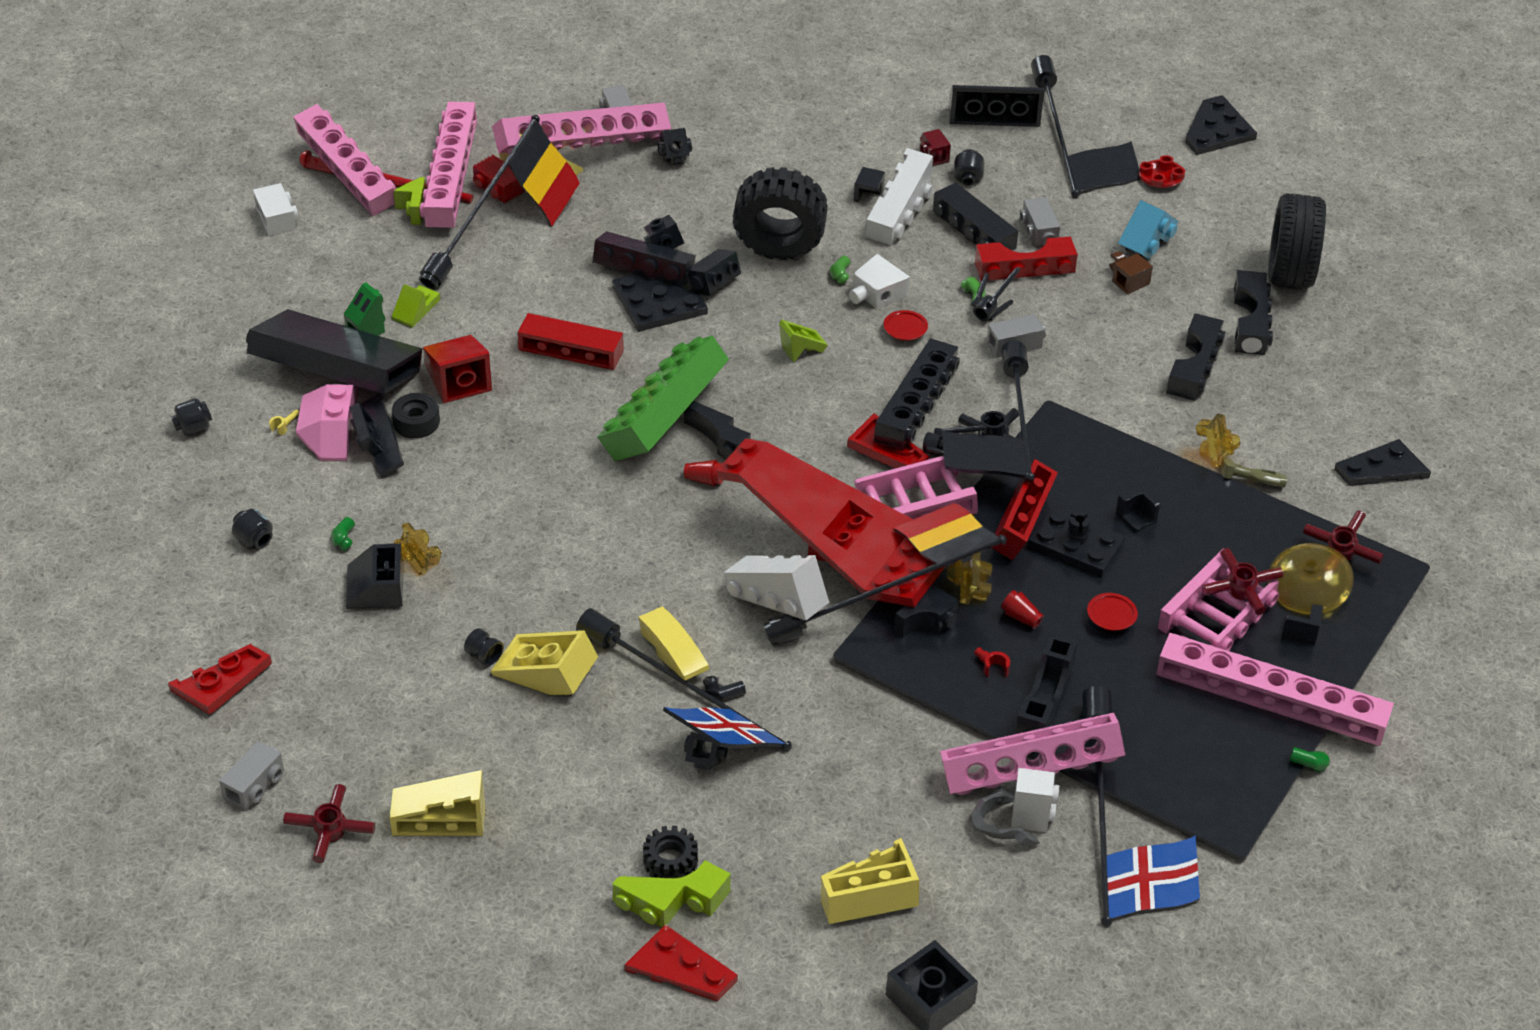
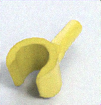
[269,409,299,435]

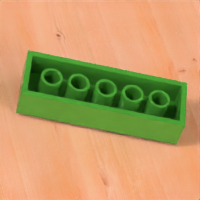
[597,335,729,461]

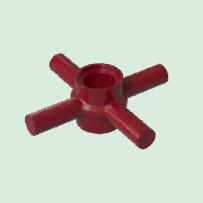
[1303,510,1384,578]
[1202,548,1283,615]
[283,784,376,863]

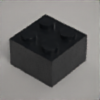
[885,940,978,1030]

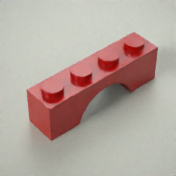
[975,236,1078,281]

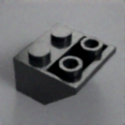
[346,543,404,609]

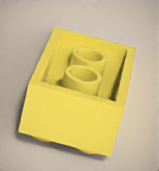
[491,630,598,695]

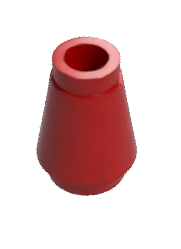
[684,460,723,486]
[1001,590,1044,629]

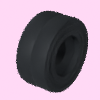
[392,393,440,438]

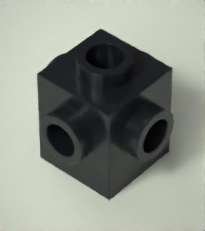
[657,128,692,164]
[644,215,684,249]
[684,731,728,770]

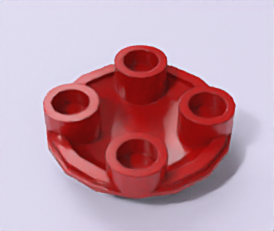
[1139,155,1186,188]

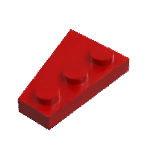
[847,413,929,469]
[168,644,272,715]
[624,924,738,1002]

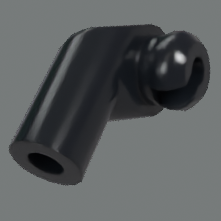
[703,675,746,701]

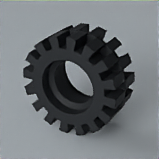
[643,825,698,879]

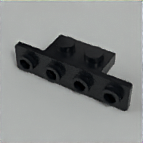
[349,393,404,477]

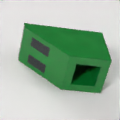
[344,282,386,336]

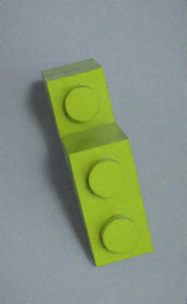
[612,860,731,927]

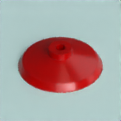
[883,310,928,341]
[1087,593,1138,631]

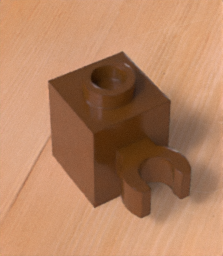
[1109,251,1153,295]

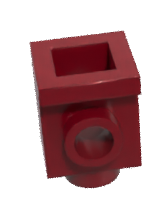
[919,129,951,166]

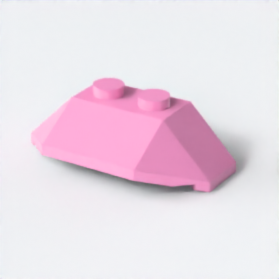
[296,384,359,461]

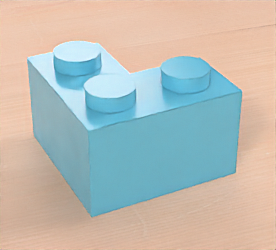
[1118,200,1178,259]

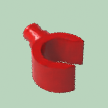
[974,647,1010,677]

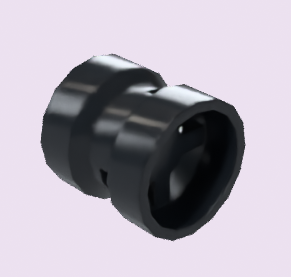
[464,628,504,666]

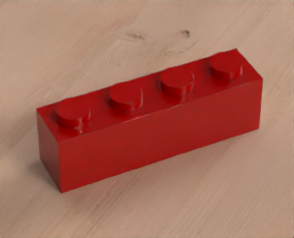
[517,313,624,370]
[991,459,1058,560]

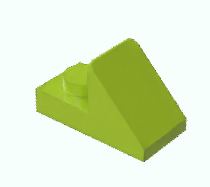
[394,177,426,225]
[391,284,441,328]
[779,319,828,362]

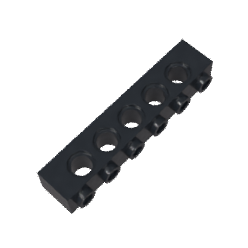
[874,338,960,451]

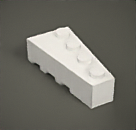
[866,148,933,246]
[723,555,829,620]

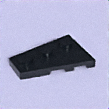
[1334,439,1431,486]

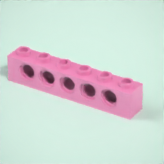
[293,104,396,216]
[940,713,1125,795]

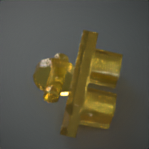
[1196,413,1241,468]
[394,523,442,575]
[947,552,992,605]

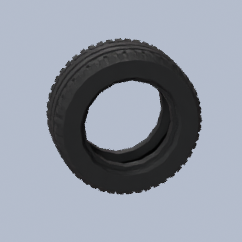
[1268,193,1326,289]

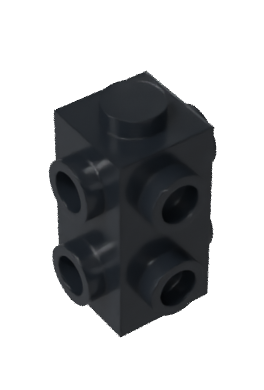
[687,249,741,295]

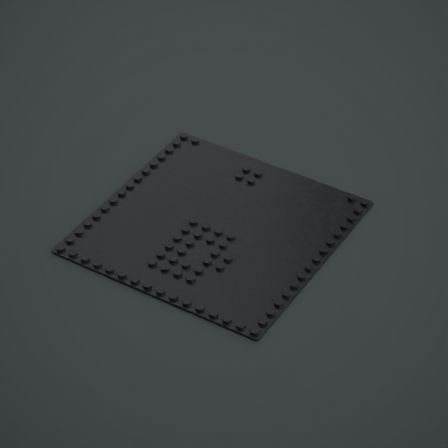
[833,401,1430,861]

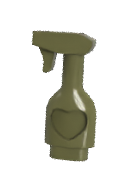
[1220,456,1287,488]

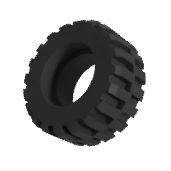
[732,167,828,260]

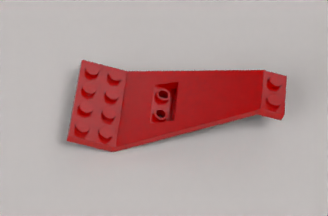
[717,439,946,607]

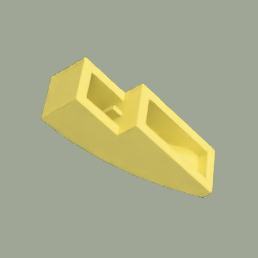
[638,606,709,680]

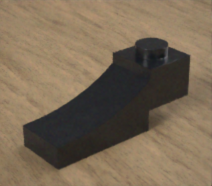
[684,401,751,459]

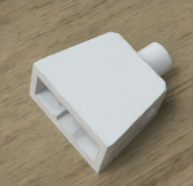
[849,254,910,308]

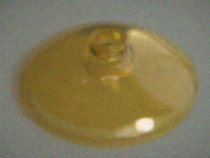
[1269,543,1353,614]

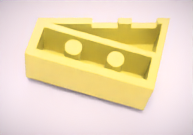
[390,770,485,836]
[821,838,919,924]

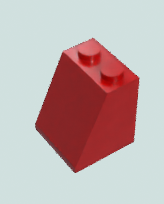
[423,335,492,404]

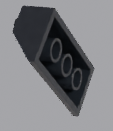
[949,85,1045,127]

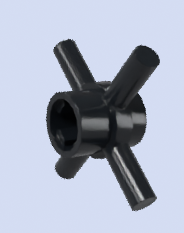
[958,408,1029,447]

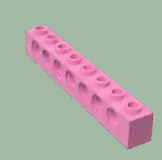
[420,102,477,228]
[492,102,671,155]
[1156,633,1394,746]

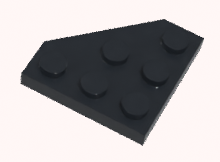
[1185,95,1257,155]
[612,274,708,332]

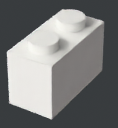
[253,183,299,236]
[1011,768,1059,833]

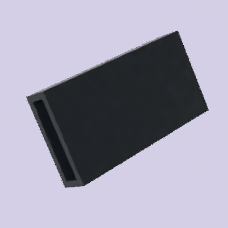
[246,309,423,394]

